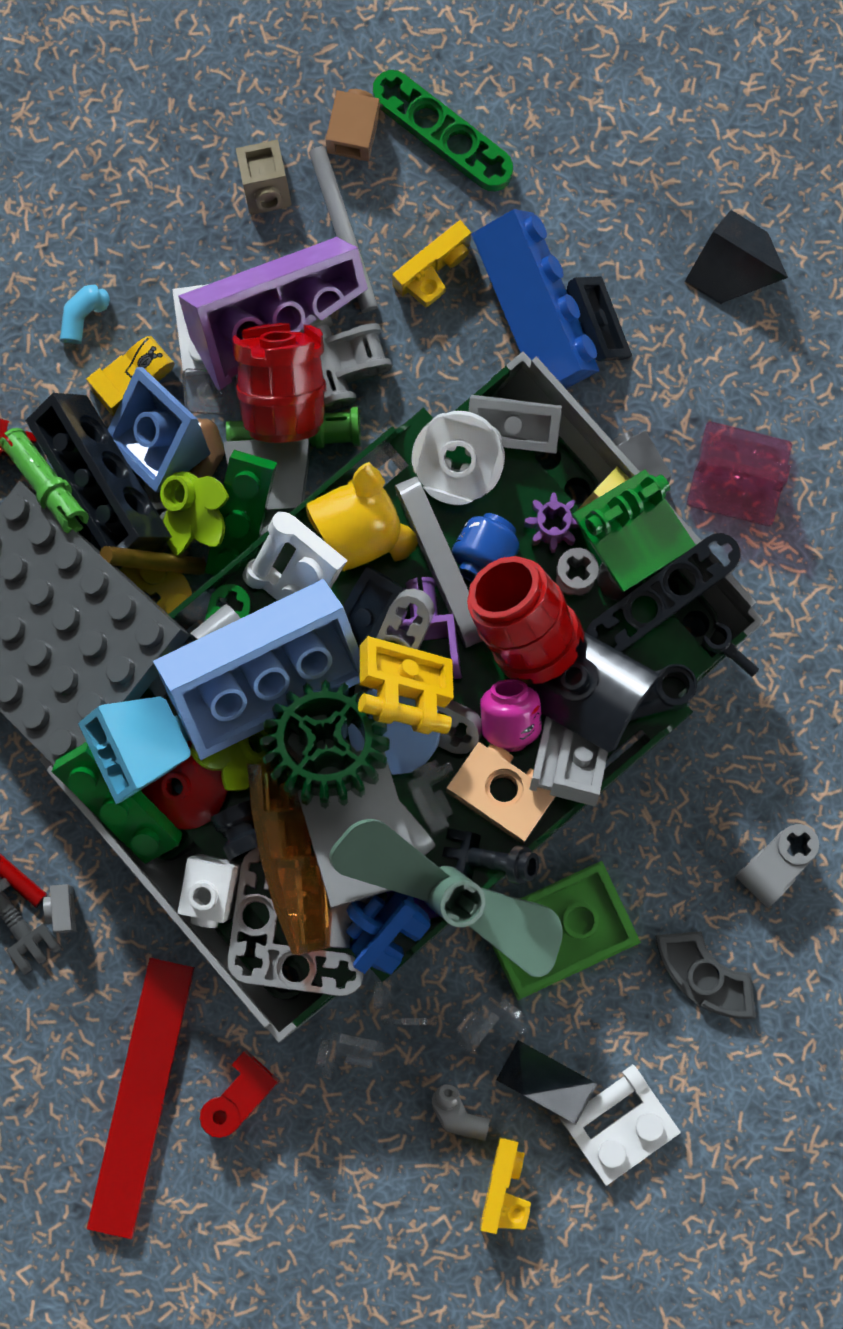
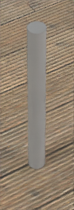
[309,146,378,313]

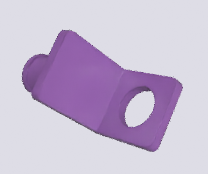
[392,577,462,679]

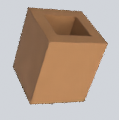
[326,89,380,162]

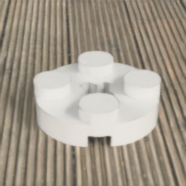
[412,411,505,505]

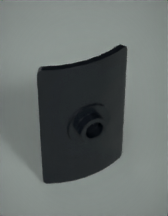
[508,632,659,752]

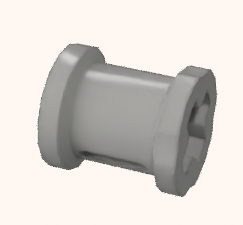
[556,548,599,596]

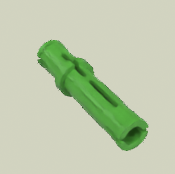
[0,428,89,533]

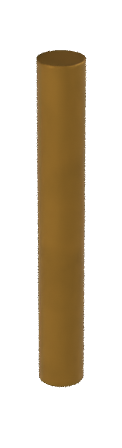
[100,546,206,575]

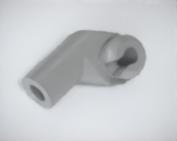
[432,1084,490,1141]

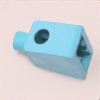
[78,696,191,804]

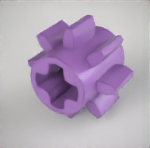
[524,493,579,553]

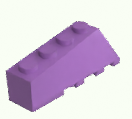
[178,237,368,390]

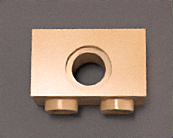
[446,742,556,845]

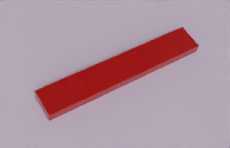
[87,957,195,1239]

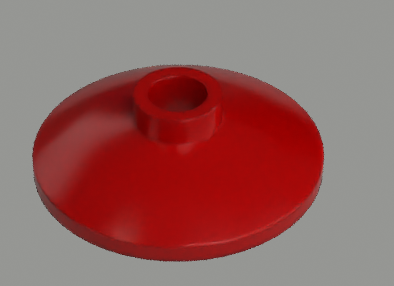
[141,741,228,829]

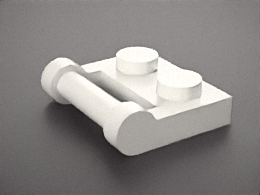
[243,512,348,601]
[559,1064,681,1186]

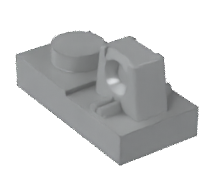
[468,395,562,453]

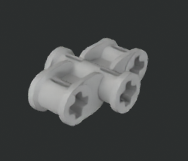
[300,316,393,412]

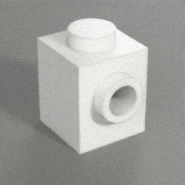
[177,854,242,928]

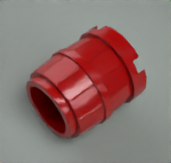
[232,323,327,443]
[467,556,584,684]

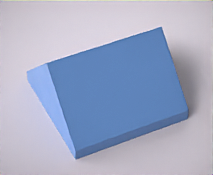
[108,367,210,493]

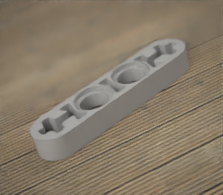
[395,477,482,648]

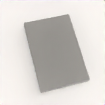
[297,750,412,908]

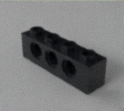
[25,393,172,552]

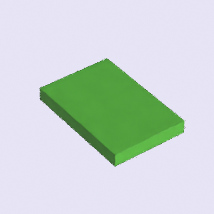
[492,861,641,1001]

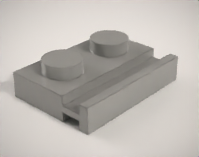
[529,716,608,806]

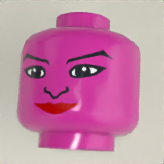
[480,679,542,752]

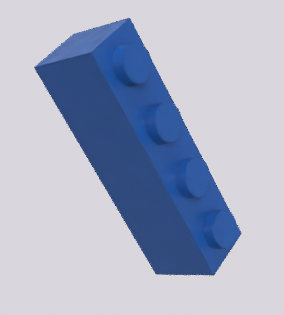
[471,209,600,389]

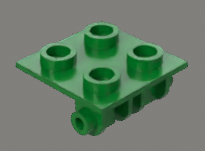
[572,469,696,592]

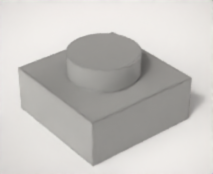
[43,884,77,933]

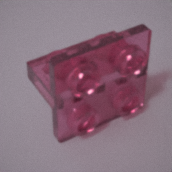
[687,421,792,527]

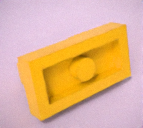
[392,220,471,308]
[480,1137,531,1234]

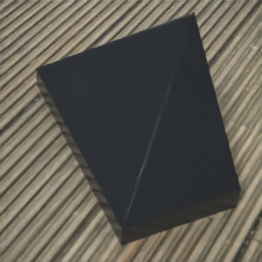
[566,276,632,362]
[496,1040,597,1125]

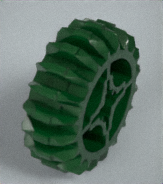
[260,679,390,809]

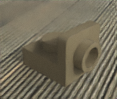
[235,139,292,215]

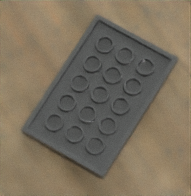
[0,481,190,766]

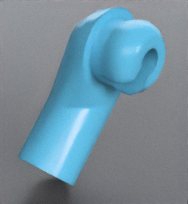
[60,285,110,344]

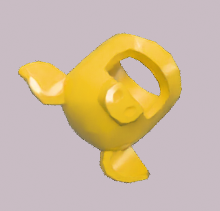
[306,462,418,571]

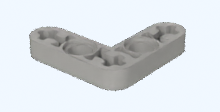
[354,589,482,754]
[228,847,364,996]

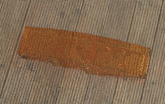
[247,761,330,955]

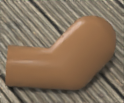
[190,418,225,478]

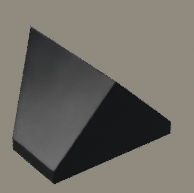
[685,210,788,305]

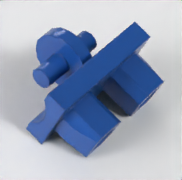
[346,891,431,975]

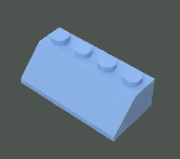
[153,579,360,760]

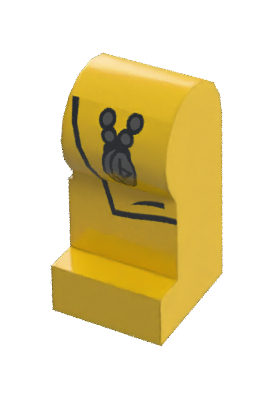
[86,336,175,417]

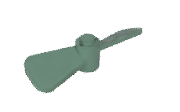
[329,819,563,977]

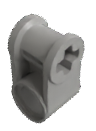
[735,824,819,908]

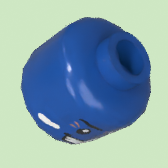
[451,513,520,582]

